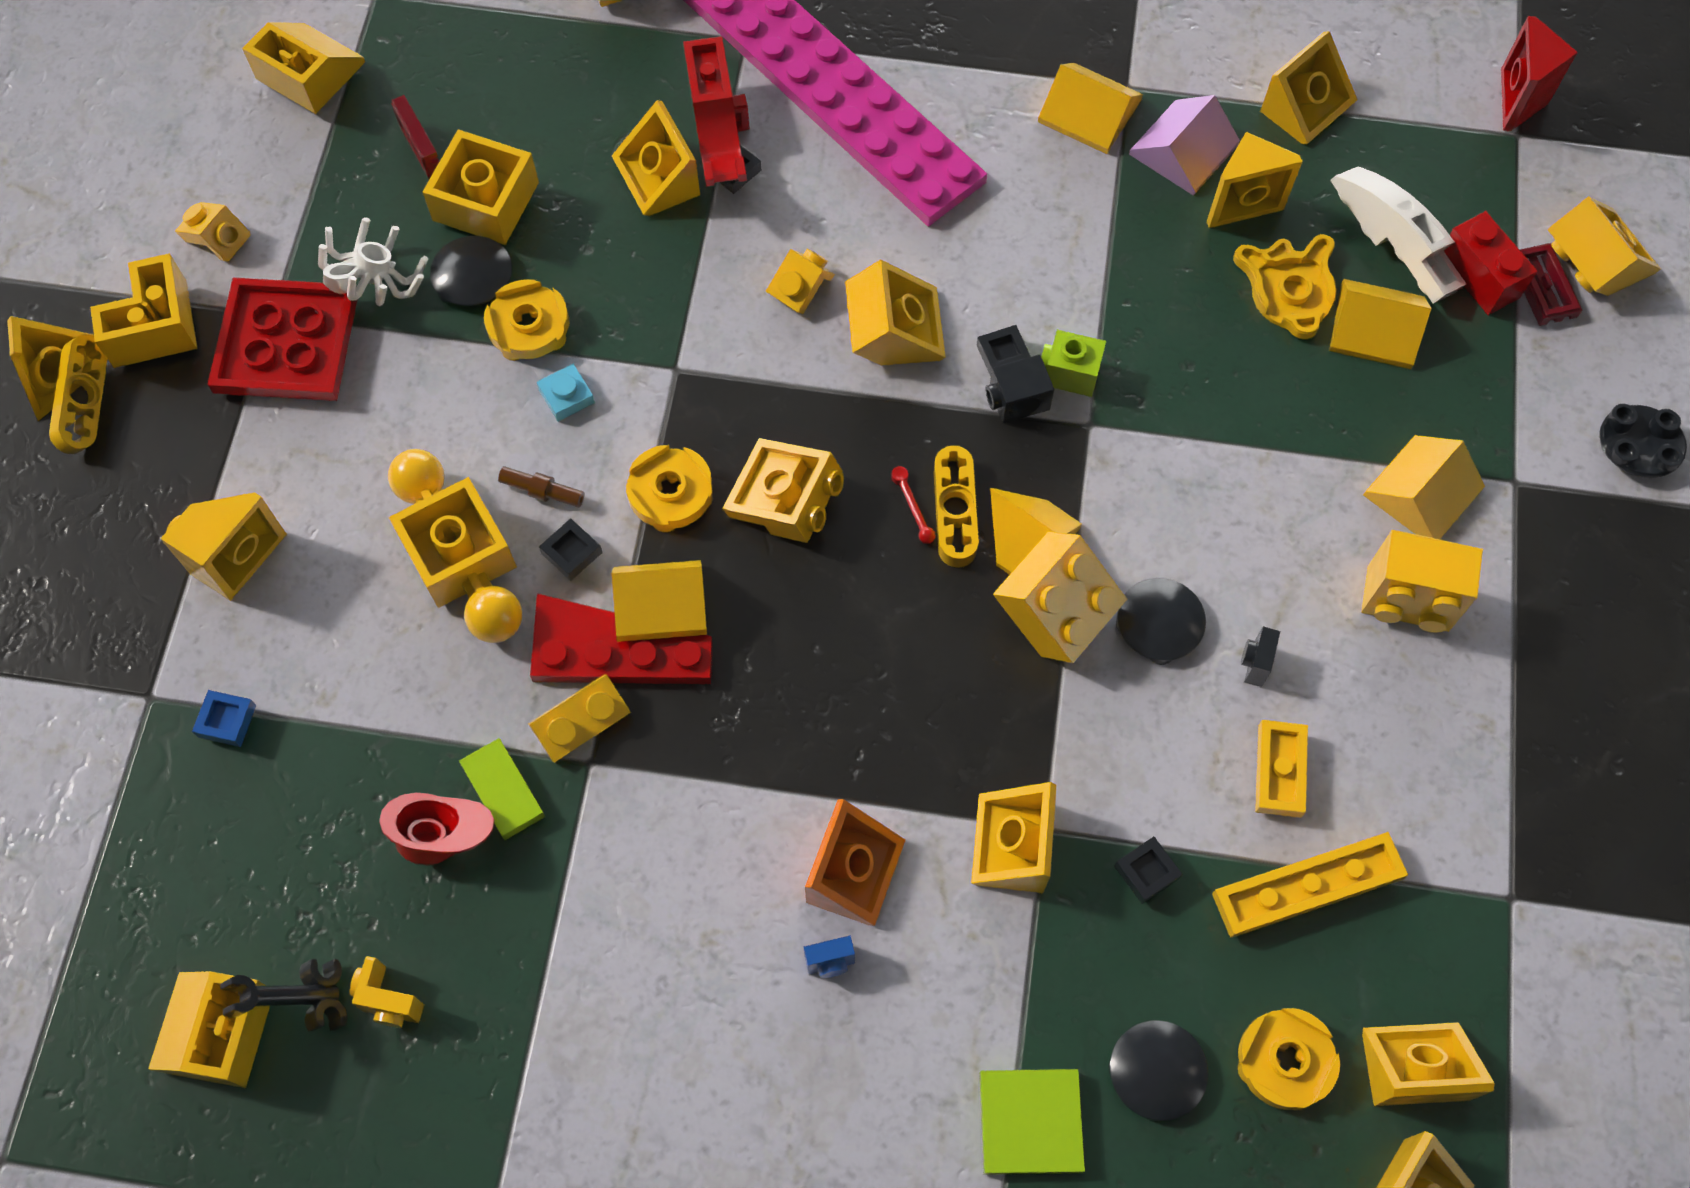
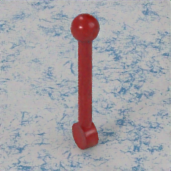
[891,466,936,544]

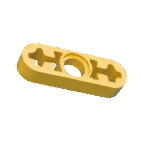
[49,334,108,454]
[934,446,979,567]

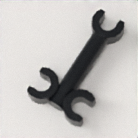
[220,959,348,1032]

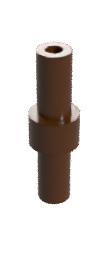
[498,466,585,508]

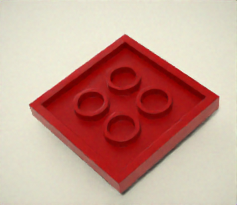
[207,277,358,401]

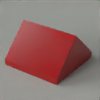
[1501,16,1578,131]

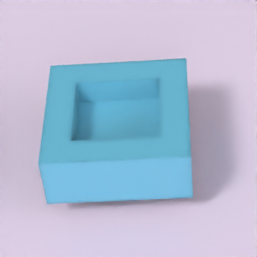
[536,363,595,422]

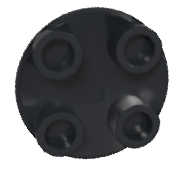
[430,236,512,307]
[1599,404,1687,478]
[1116,578,1206,665]
[1108,1020,1208,1122]

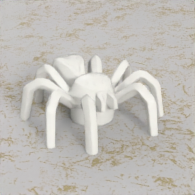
[318,218,429,306]

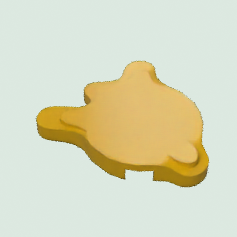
[1233,234,1336,339]

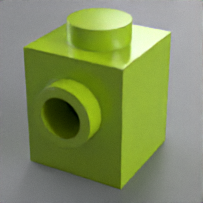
[1041,329,1106,397]

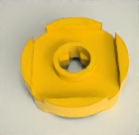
[484,279,569,361]
[626,445,713,532]
[1238,1008,1340,1110]

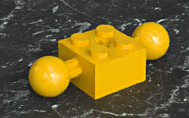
[388,449,522,643]

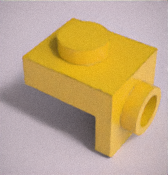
[175,202,251,262]
[766,248,835,314]
[350,956,424,1028]

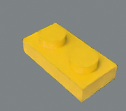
[528,674,631,763]
[1255,720,1308,818]

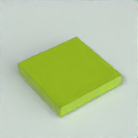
[979,1069,1085,1175]

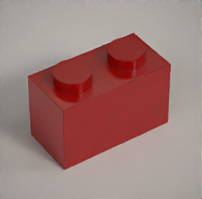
[1444,211,1538,315]

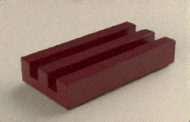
[391,95,440,179]
[1519,243,1583,326]

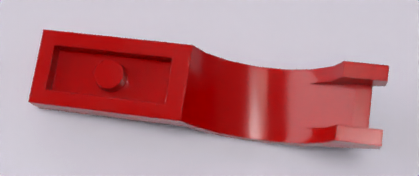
[683,36,747,187]

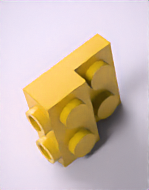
[722,438,844,543]

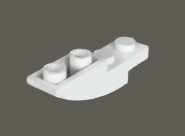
[1330,166,1466,304]

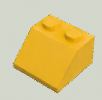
[1547,196,1661,296]
[845,259,946,366]
[160,492,287,601]

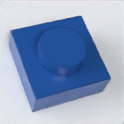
[192,690,256,747]
[804,935,855,978]

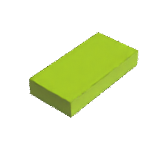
[459,738,545,840]

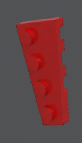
[530,593,713,684]

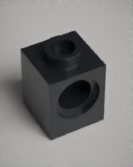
[985,354,1055,423]

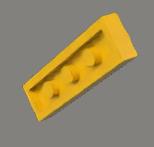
[1212,832,1408,938]

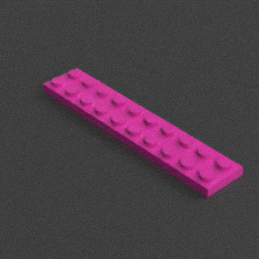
[683,0,987,227]

